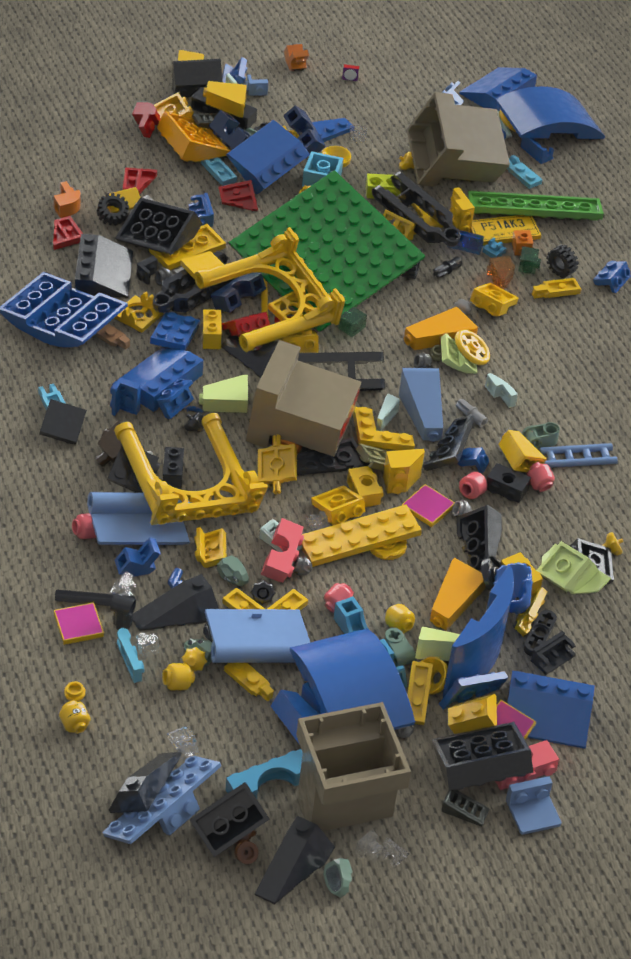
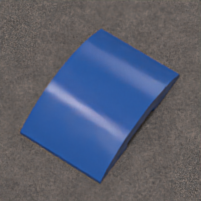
[495,86,605,139]
[0,272,128,347]
[442,566,514,698]
[290,628,415,730]

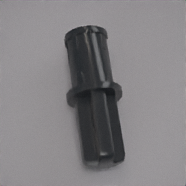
[433,256,462,278]

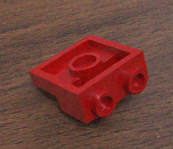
[221,312,270,337]

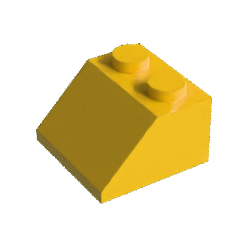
[383,449,425,494]
[448,694,497,734]

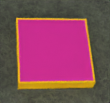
[402,484,455,528]
[54,602,104,645]
[497,700,536,739]

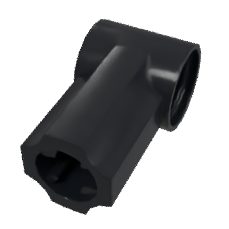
[110,593,136,630]

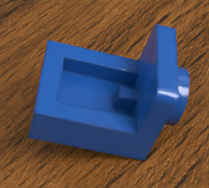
[458,447,489,473]

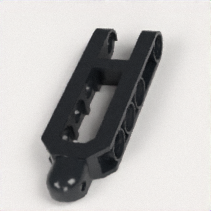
[372,171,460,247]
[152,251,238,313]
[298,352,386,391]

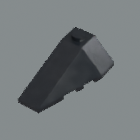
[221,335,278,378]
[457,505,502,573]
[132,574,219,631]
[109,752,182,813]
[255,816,335,905]

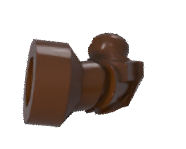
[234,830,259,864]

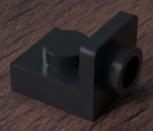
[136,256,158,285]

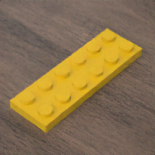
[301,504,422,567]

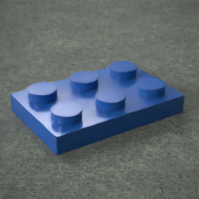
[150,312,200,351]

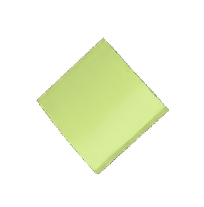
[441,334,477,374]

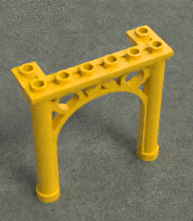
[194,227,345,352]
[114,413,268,525]

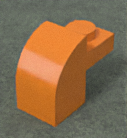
[284,44,309,70]
[54,181,80,218]

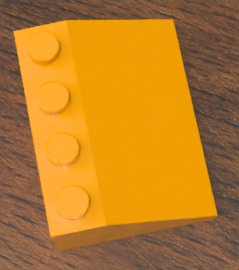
[157,111,230,162]

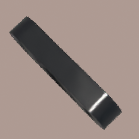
[524,610,557,656]

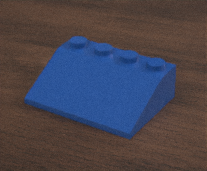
[459,67,537,111]
[226,120,310,195]
[112,348,203,412]
[507,670,595,749]

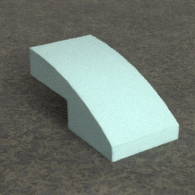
[485,373,518,408]

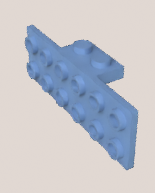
[102,756,221,844]

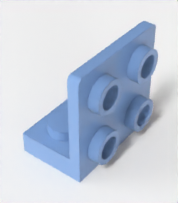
[506,776,562,835]

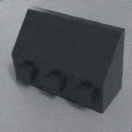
[172,59,223,98]
[189,782,270,857]

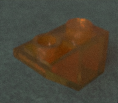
[487,255,515,290]

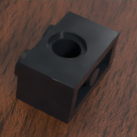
[163,447,184,490]
[487,463,531,503]

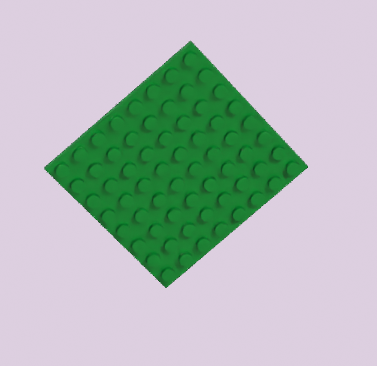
[229,170,425,332]

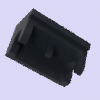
[531,631,576,675]

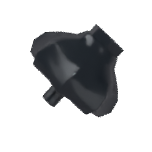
[184,412,204,432]
[250,580,276,605]

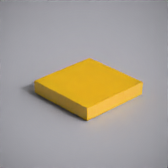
[180,251,224,279]

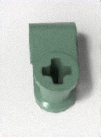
[522,422,560,449]
[385,628,416,667]

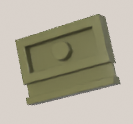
[356,444,386,471]

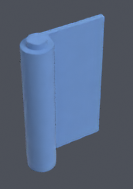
[87,492,190,545]
[205,609,310,663]

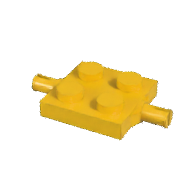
[258,434,297,494]

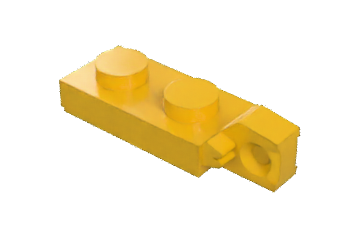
[531,278,581,299]
[514,587,548,636]
[224,663,274,702]

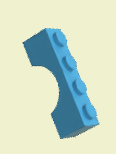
[333,596,394,660]
[225,749,303,799]

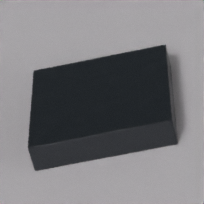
[39,399,87,445]

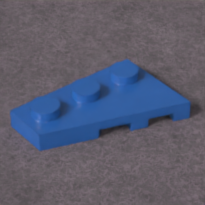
[312,118,354,142]
[439,671,508,710]

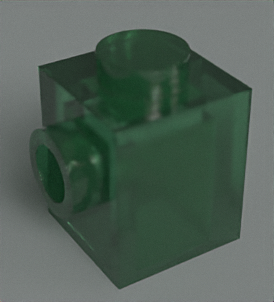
[518,246,541,274]
[338,307,367,337]

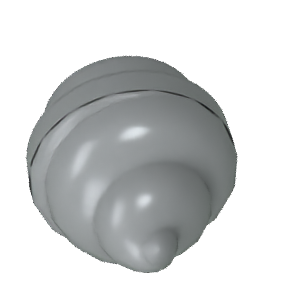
[454,299,471,315]
[452,500,473,517]

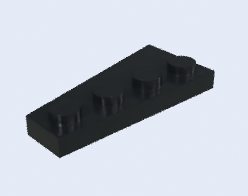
[422,415,474,471]
[297,437,370,476]

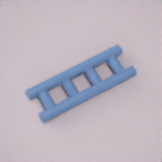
[539,443,618,468]

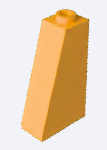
[404,307,478,350]
[430,557,486,631]

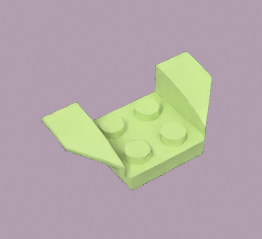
[536,541,611,594]

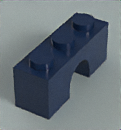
[283,105,326,154]
[209,110,251,151]
[211,272,266,313]

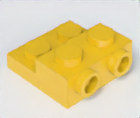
[154,92,194,118]
[449,187,475,235]
[469,282,519,317]
[311,485,366,525]

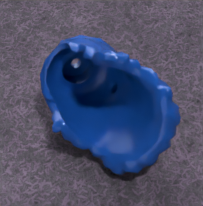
[493,562,533,614]

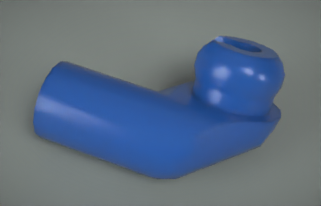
[168,568,183,589]

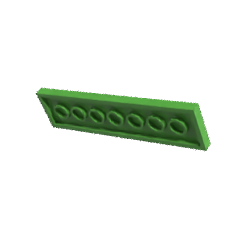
[467,191,604,221]

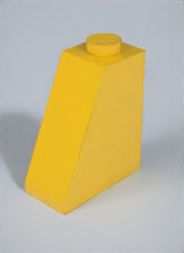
[203,81,247,118]
[498,430,547,472]

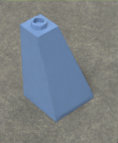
[399,368,443,441]

